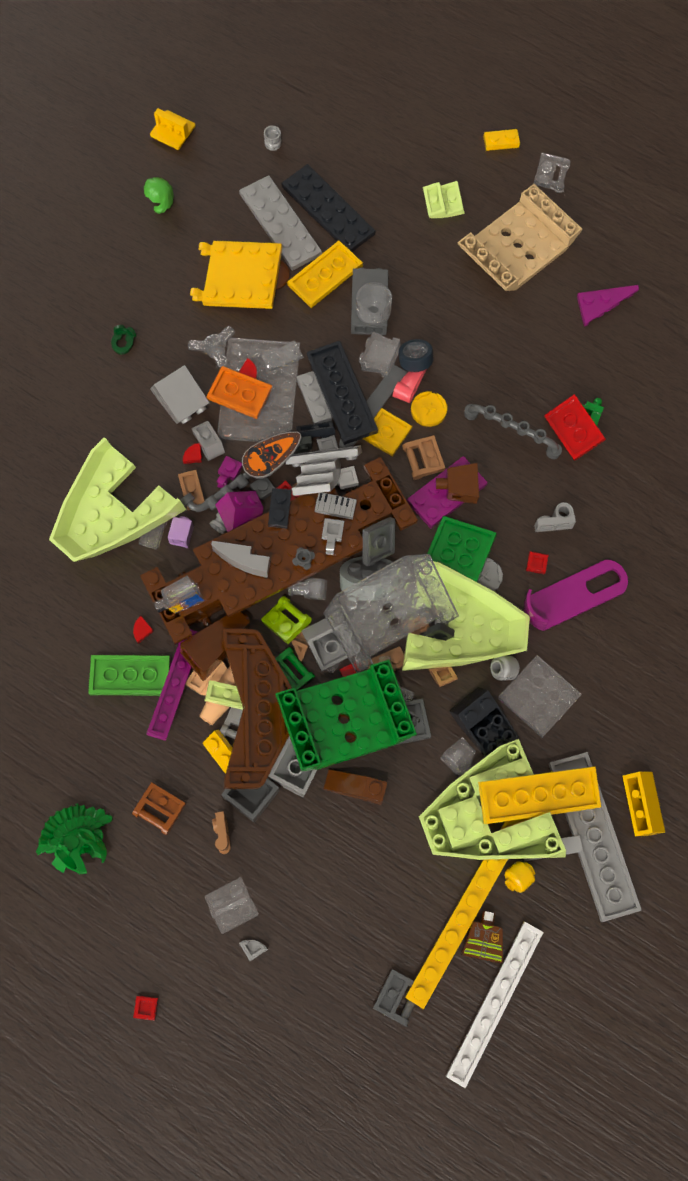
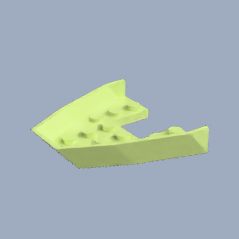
[49,438,186,562]
[402,559,530,671]

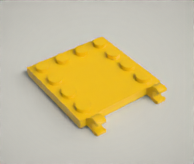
[190,241,283,309]

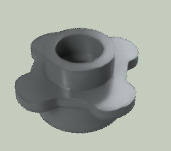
[292,548,315,570]

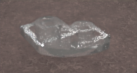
[261,340,304,371]

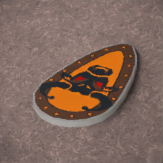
[242,432,302,479]

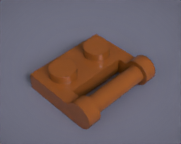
[132,782,186,835]

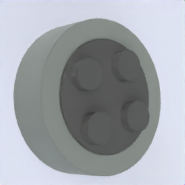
[340,557,398,606]

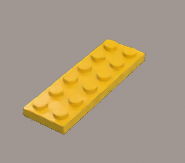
[478,767,601,824]

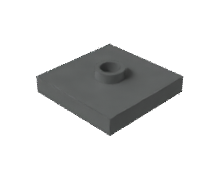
[363,517,395,566]

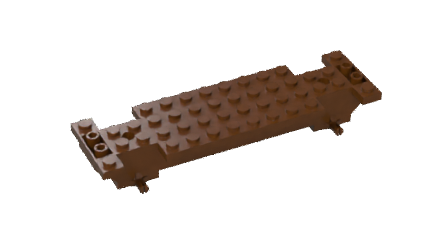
[140,457,418,644]

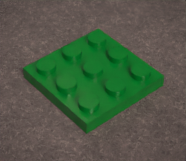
[425,516,497,583]

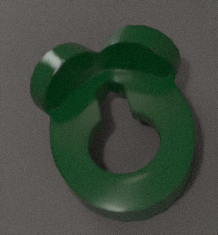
[111,325,136,355]

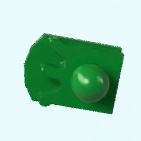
[582,398,604,426]

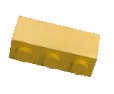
[623,772,665,836]

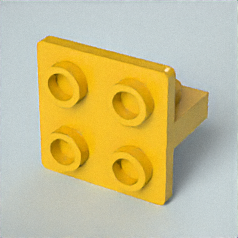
[150,108,195,150]

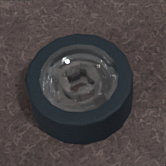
[398,339,434,372]

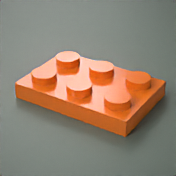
[207,366,272,419]

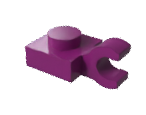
[217,456,243,488]

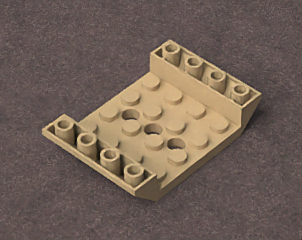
[458,184,582,291]

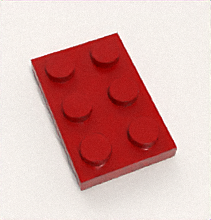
[544,394,606,461]

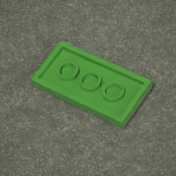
[89,655,170,696]

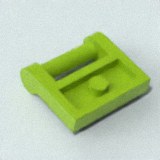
[261,596,312,644]

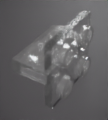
[205,878,259,934]

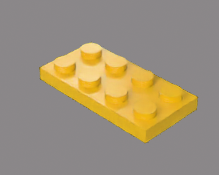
[287,241,363,308]

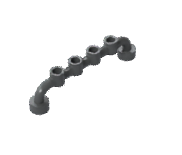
[464,404,562,459]
[180,472,256,512]

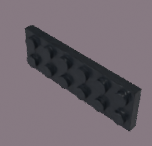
[282,164,375,252]
[306,341,378,445]

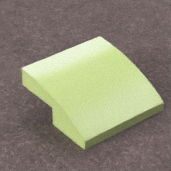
[423,181,465,218]

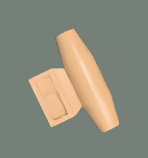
[185,661,236,725]

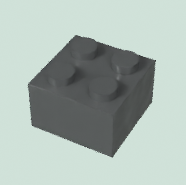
[221,779,280,823]

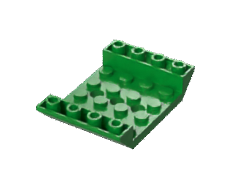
[275,660,417,771]

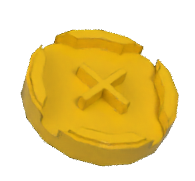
[411,391,447,427]

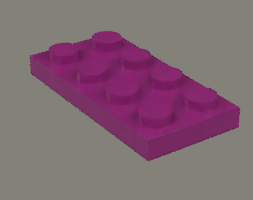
[407,456,488,529]

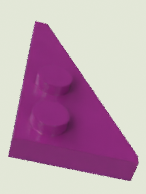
[577,285,639,326]

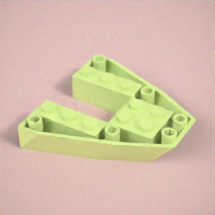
[419,739,566,860]

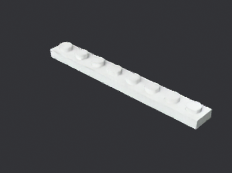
[446,922,543,1088]

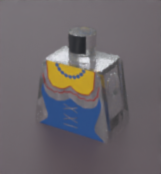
[154,575,205,613]

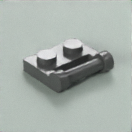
[373,969,415,1027]

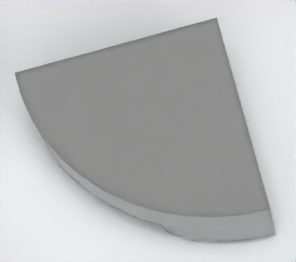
[239,940,268,961]

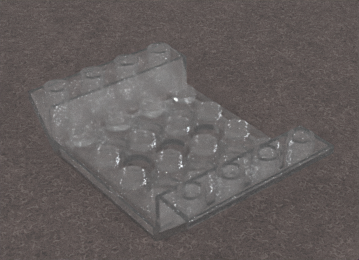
[324,554,459,673]

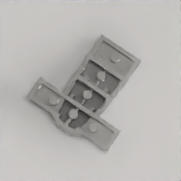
[286,445,362,496]

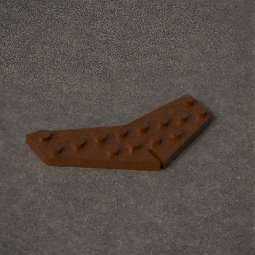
[222,628,292,789]

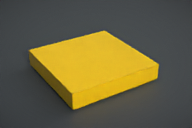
[363,408,412,457]

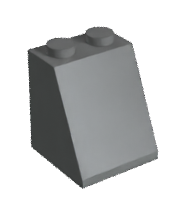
[150,365,209,424]

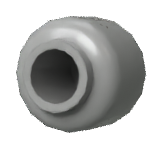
[490,655,520,681]

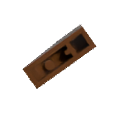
[323,770,387,805]

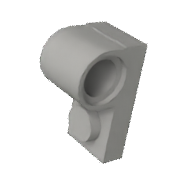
[191,421,225,461]
[534,502,576,532]

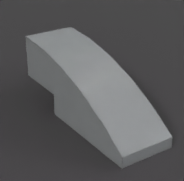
[211,541,270,578]

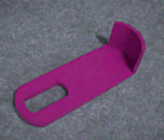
[524,560,628,631]

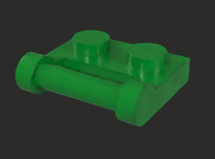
[275,647,315,691]

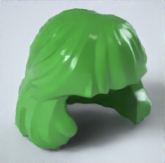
[144,177,174,214]

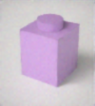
[168,516,194,548]

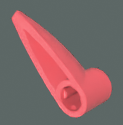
[393,369,427,403]

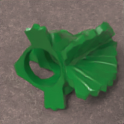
[36,803,112,874]

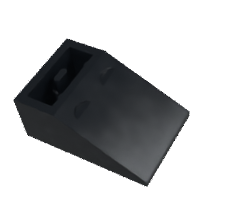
[449,687,519,757]

